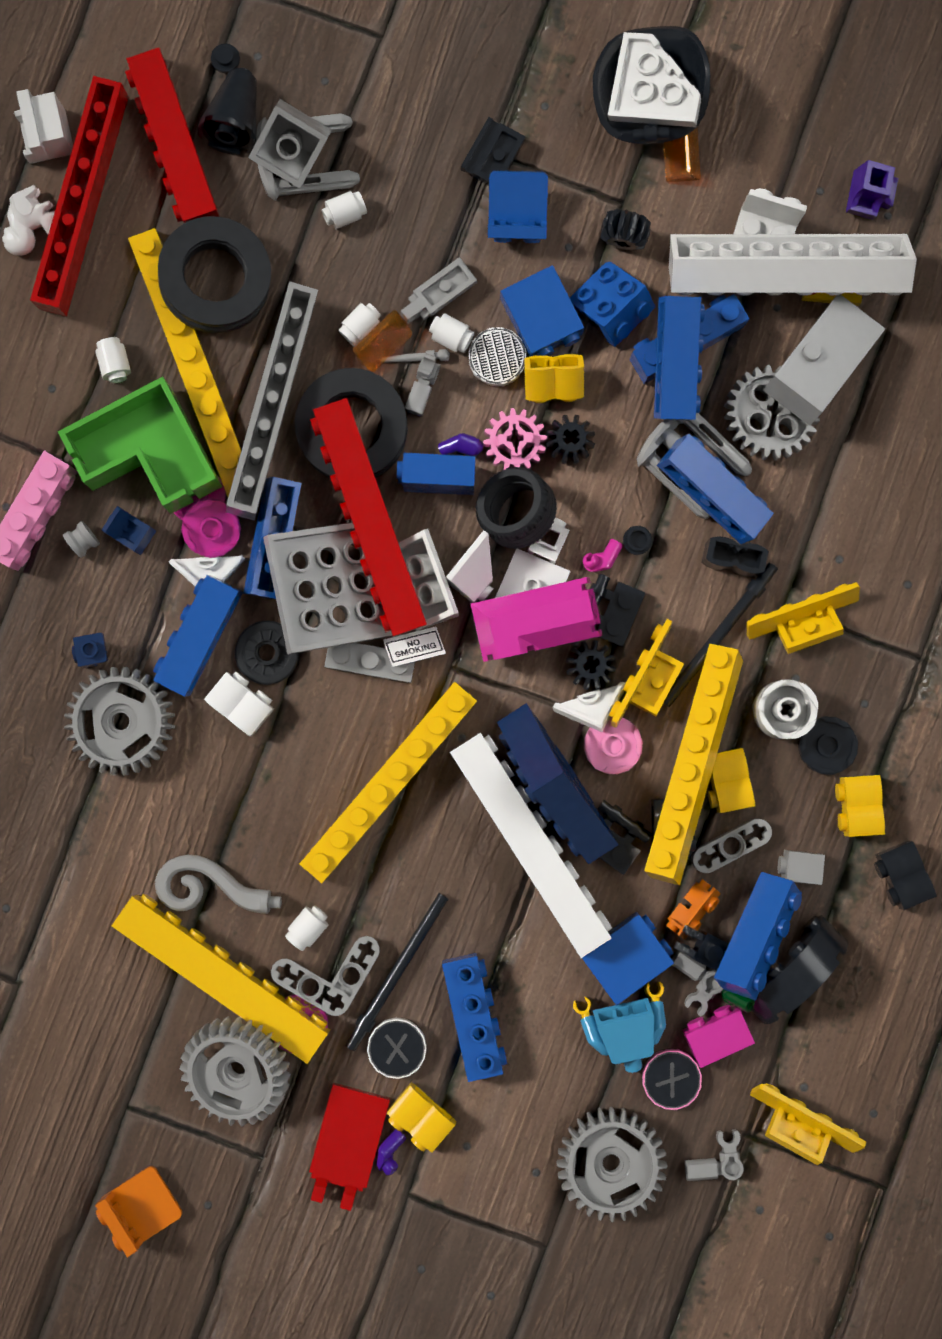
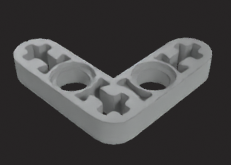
[271,936,380,1016]

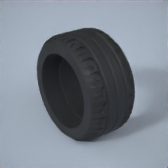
[475,467,557,549]

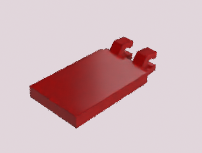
[309,1083,390,1211]

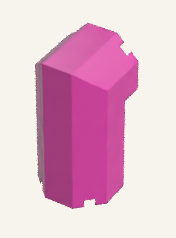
[471,577,602,662]

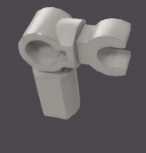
[405,353,440,417]
[672,950,723,1017]
[685,1129,744,1181]

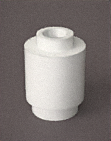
[322,191,367,229]
[338,303,381,347]
[429,313,475,353]
[95,337,131,384]
[285,906,328,951]

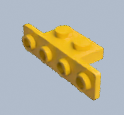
[746,582,860,654]
[609,619,684,728]
[750,1084,867,1165]

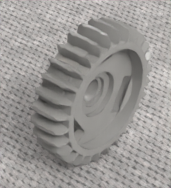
[64,667,175,776]
[179,1016,291,1127]
[556,1107,667,1222]

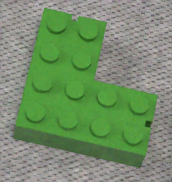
[58,377,223,514]

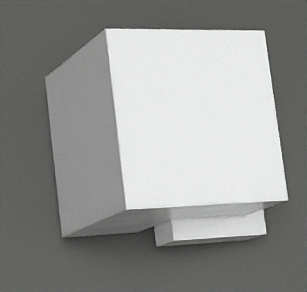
[14,89,73,164]

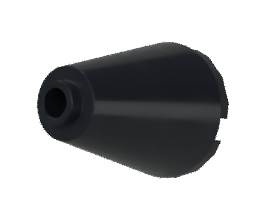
[197,68,257,155]

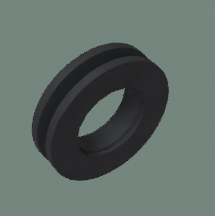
[158,216,271,333]
[295,368,408,478]

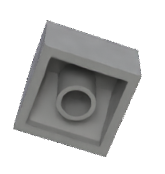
[248,99,332,189]

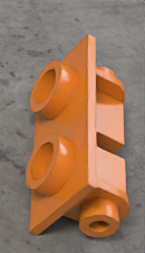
[666,879,721,940]

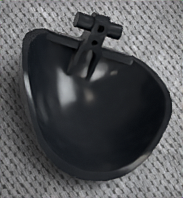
[593,26,710,144]

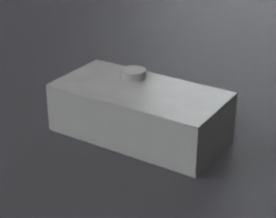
[763,294,885,426]

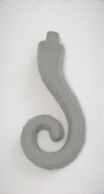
[155,855,282,914]

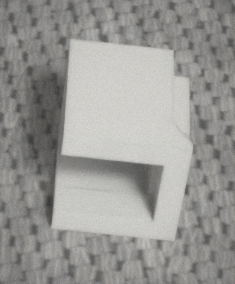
[528,518,570,564]

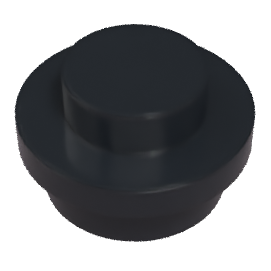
[211,43,240,74]
[623,526,652,555]

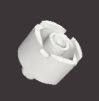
[752,680,818,739]

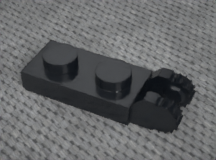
[674,925,729,971]

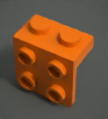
[95,1166,183,1257]

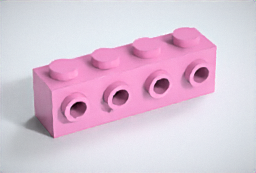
[0,451,78,571]

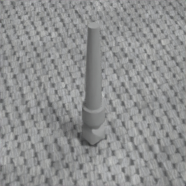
[380,349,450,363]

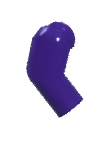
[438,433,483,456]
[377,1129,407,1176]

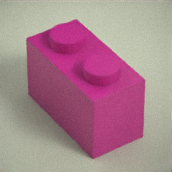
[682,1005,755,1068]

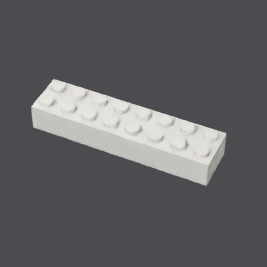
[669,234,917,295]
[450,733,612,958]

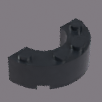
[751,915,848,1024]

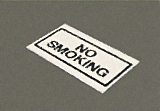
[383,627,446,667]

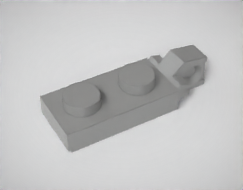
[401,257,477,324]

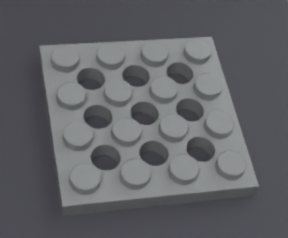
[263,523,392,655]

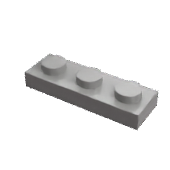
[324,643,415,683]

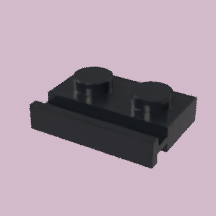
[461,117,526,186]

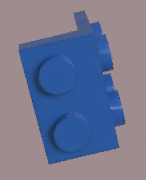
[488,171,548,243]
[570,262,656,347]

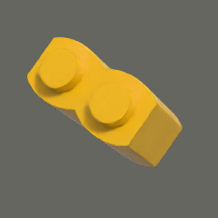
[524,354,584,403]
[708,748,755,813]
[835,775,885,837]
[387,1082,456,1153]

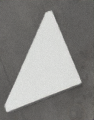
[169,555,246,586]
[553,682,625,732]

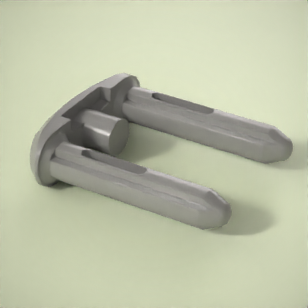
[255,113,360,201]
[636,413,752,519]

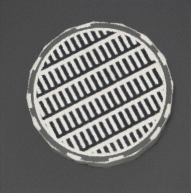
[469,327,526,387]

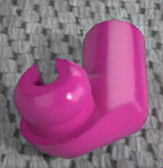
[583,539,623,573]

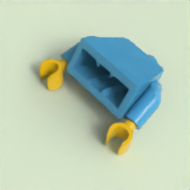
[573,982,666,1073]

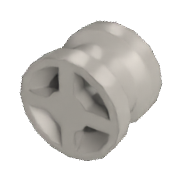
[63,521,100,558]

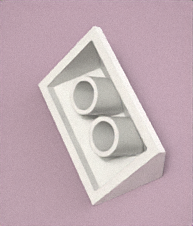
[398,529,459,631]

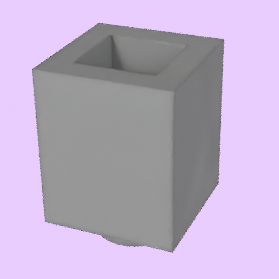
[777,850,825,885]

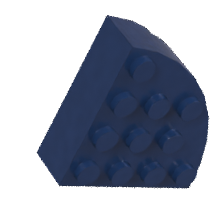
[497,703,619,864]

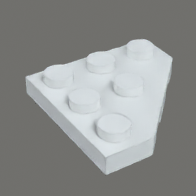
[608,32,701,127]

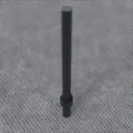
[664,562,778,707]
[345,893,449,1051]

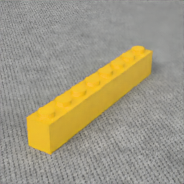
[644,644,743,886]
[299,682,477,883]
[111,894,330,1064]

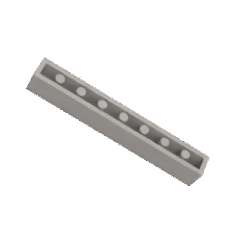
[226,281,318,521]

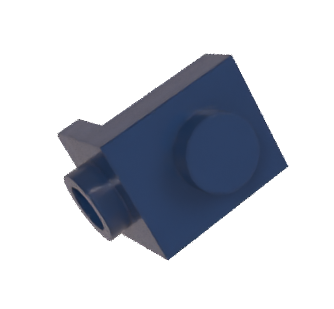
[102,506,156,555]
[72,633,108,669]

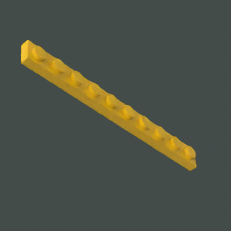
[128,228,242,497]

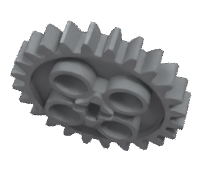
[724,365,820,461]

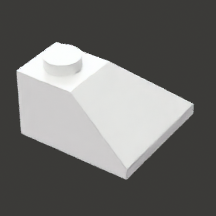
[446,530,493,603]

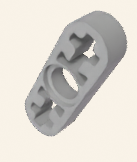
[691,818,772,873]

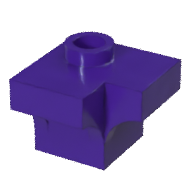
[846,160,898,220]

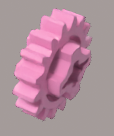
[483,408,547,470]

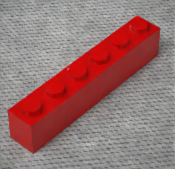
[125,47,220,223]

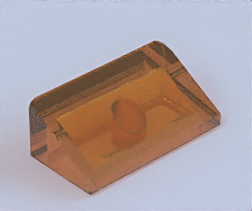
[664,127,701,182]
[353,310,412,372]

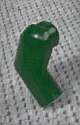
[722,989,755,1013]

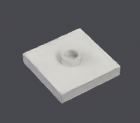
[495,548,570,598]

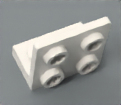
[733,188,807,234]

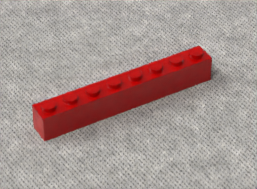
[30,75,129,317]
[310,398,427,637]

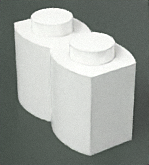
[204,671,274,737]

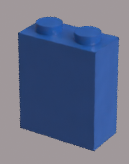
[500,265,584,357]
[397,453,475,495]
[582,912,674,1006]

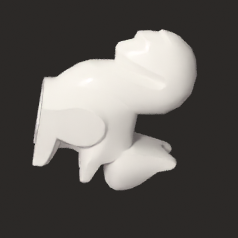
[2,185,55,256]

